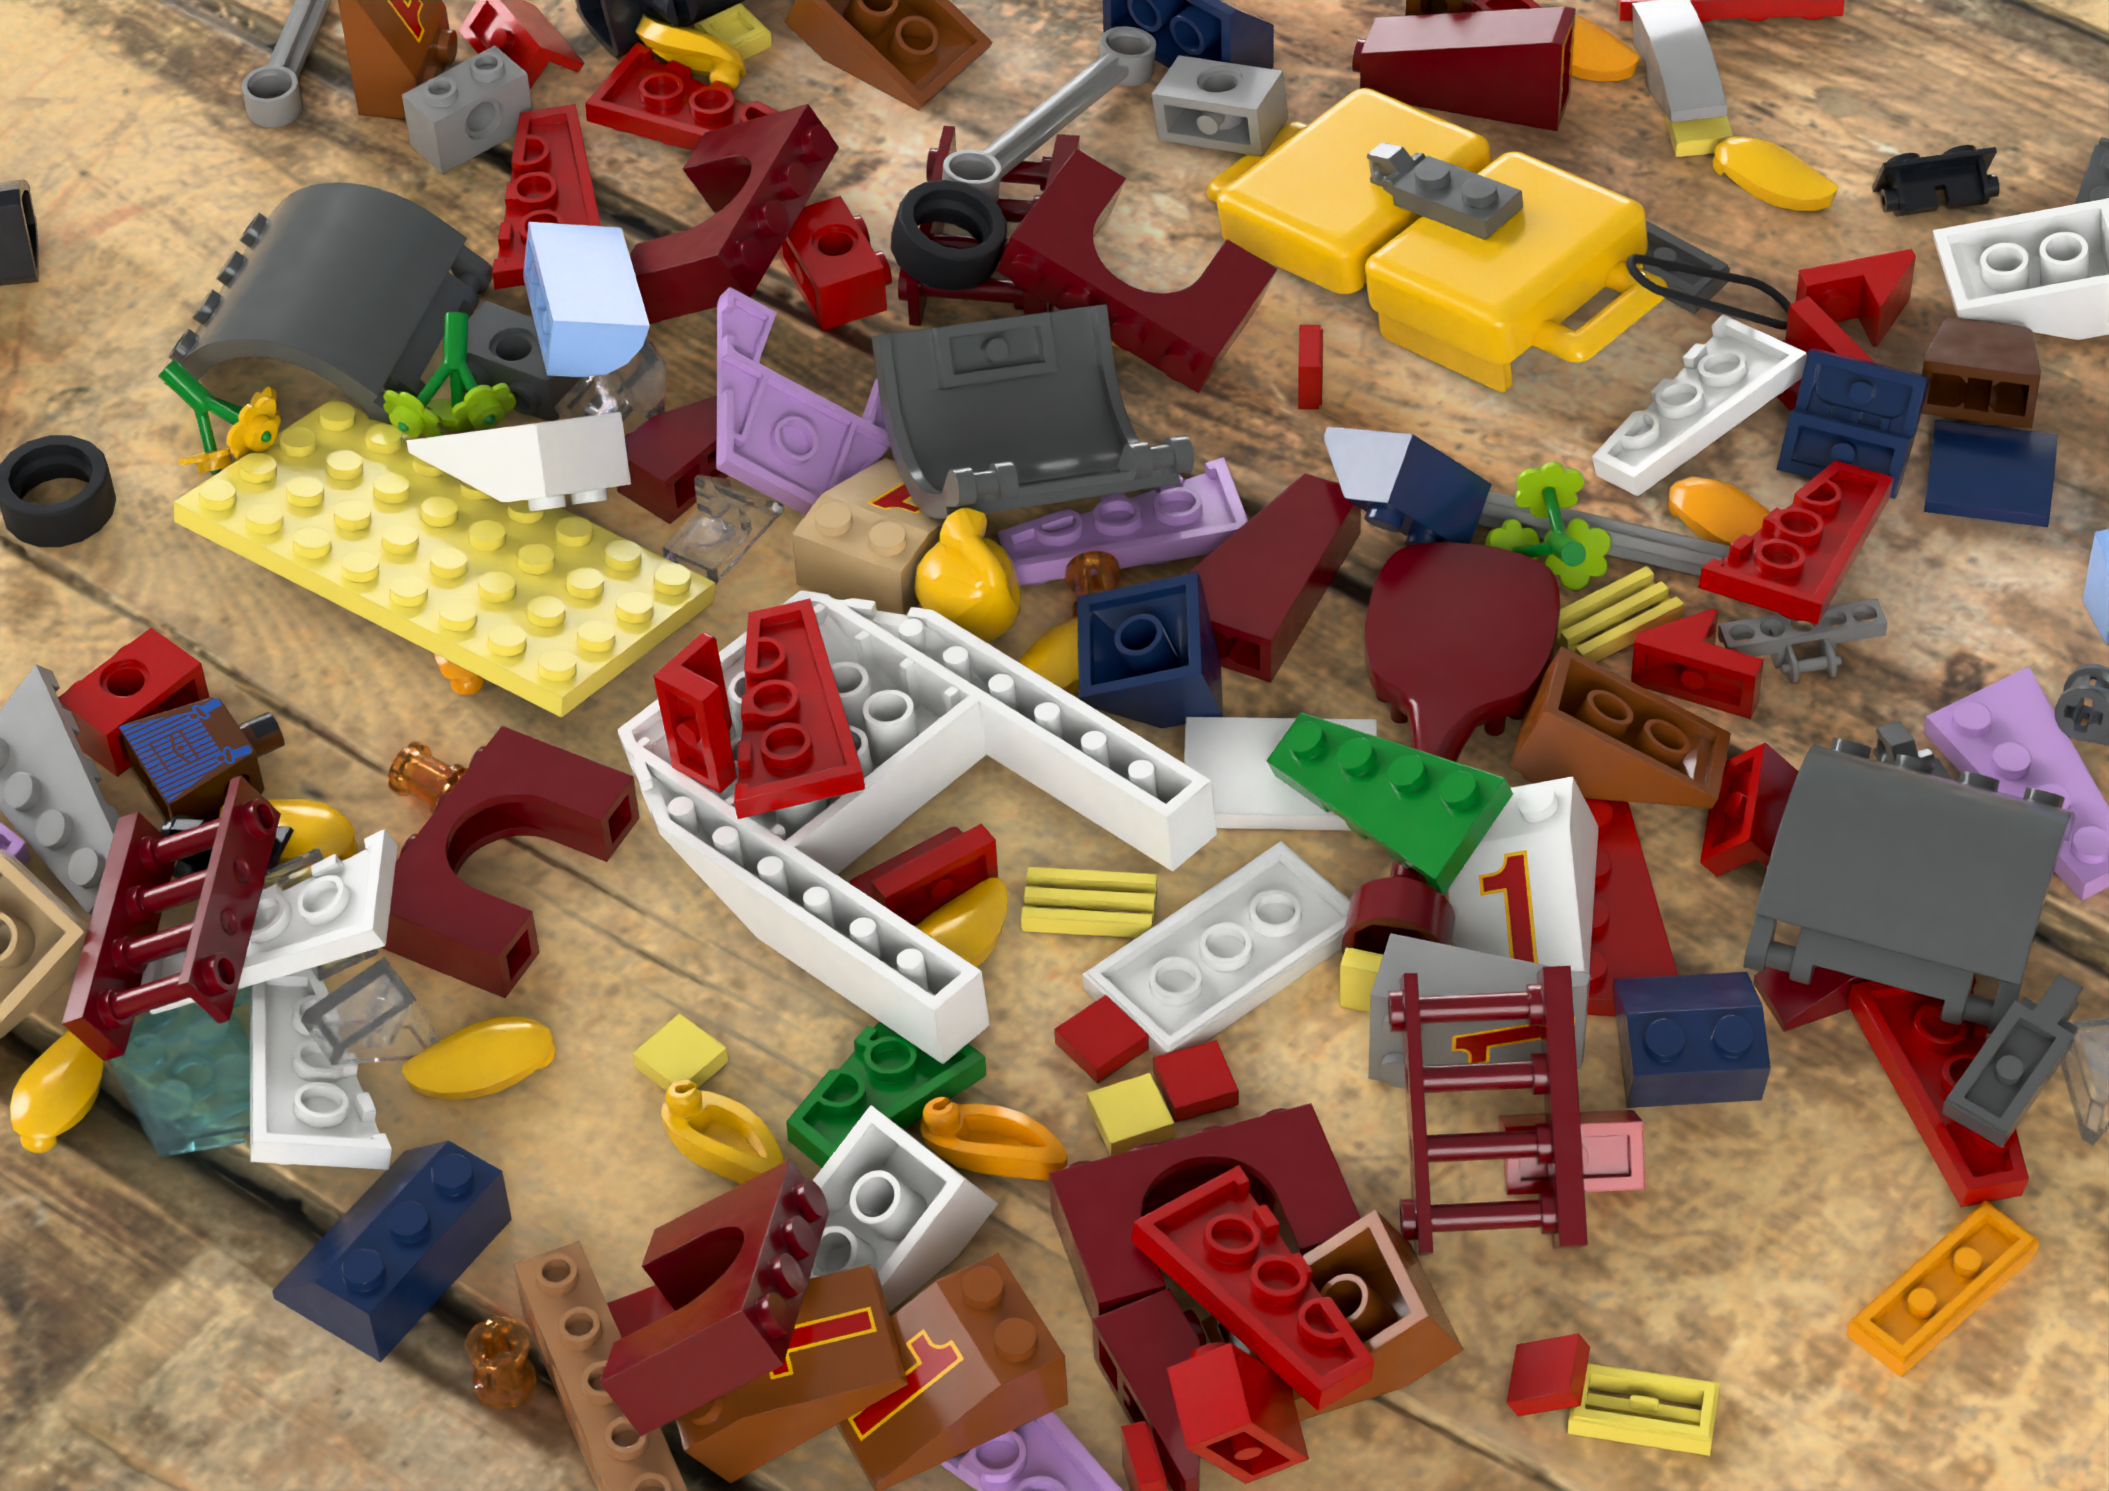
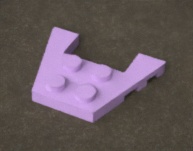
[716,287,890,515]

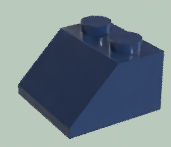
[1323,427,1492,546]
[1612,972,1771,1108]

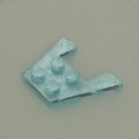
[108,986,250,1157]

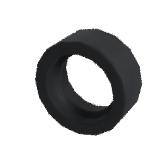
[891,180,1007,291]
[0,435,116,547]

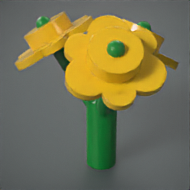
[158,359,281,475]

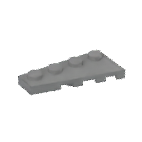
[0,664,119,915]

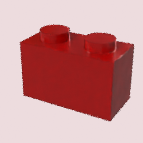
[1167,1342,1309,1484]

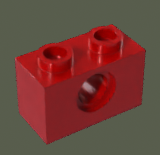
[779,195,892,331]
[58,627,210,777]

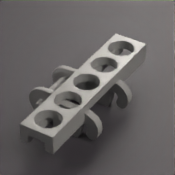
[1718,599,1887,684]

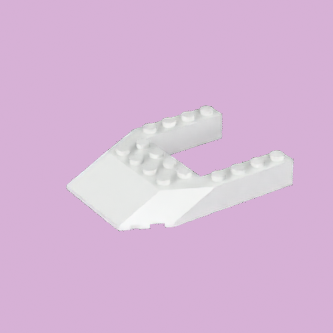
[617,590,1217,1064]

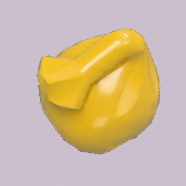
[914,508,1021,643]

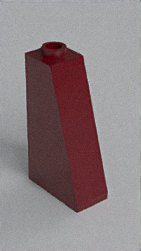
[1352,6,1576,131]
[1186,473,1361,683]

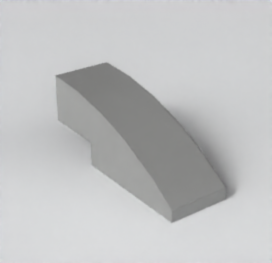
[1632,0,1727,122]

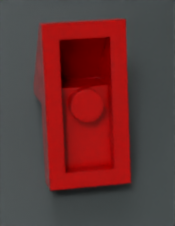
[1795,248,1916,347]
[1631,609,1764,719]

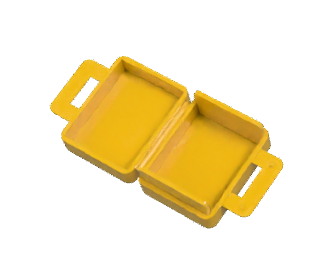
[1206,88,1669,393]

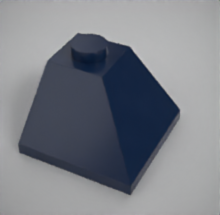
[1077,572,1223,729]

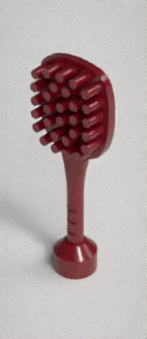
[1341,542,1560,955]

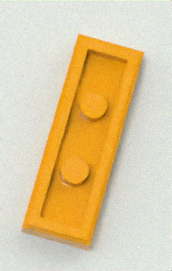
[1847,1200,2040,1377]

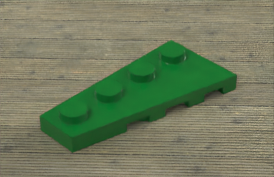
[1266,712,1513,895]

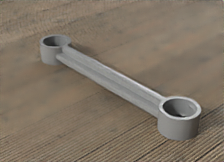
[242,0,331,128]
[942,26,1156,203]

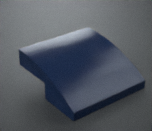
[1776,348,1931,499]
[1924,419,2058,527]

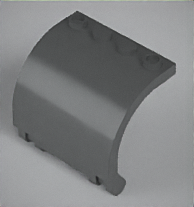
[164,182,493,425]
[872,304,1194,519]
[1743,738,2075,1034]

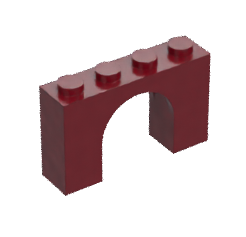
[630,104,839,324]
[996,148,1277,393]
[380,726,640,999]
[1049,1103,1361,1321]
[599,1159,829,1436]

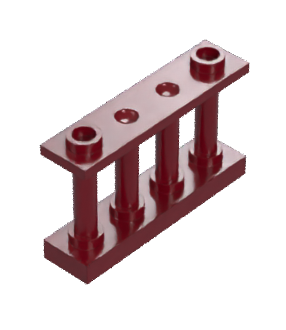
[898,126,1080,326]
[62,776,281,1061]
[1388,966,1588,1255]

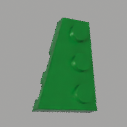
[786,1021,986,1168]

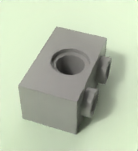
[402,46,533,174]
[1152,55,1288,157]

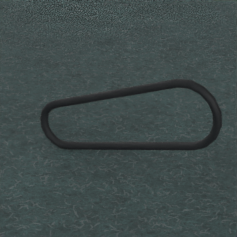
[1626,254,1791,330]

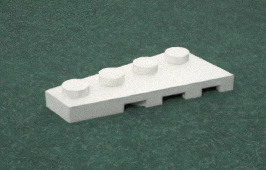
[1592,314,1807,496]
[141,829,398,1015]
[250,969,392,1170]

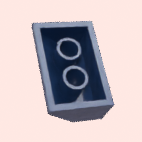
[1102,0,1274,69]
[272,1140,512,1362]

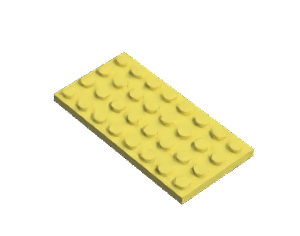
[174,397,715,718]

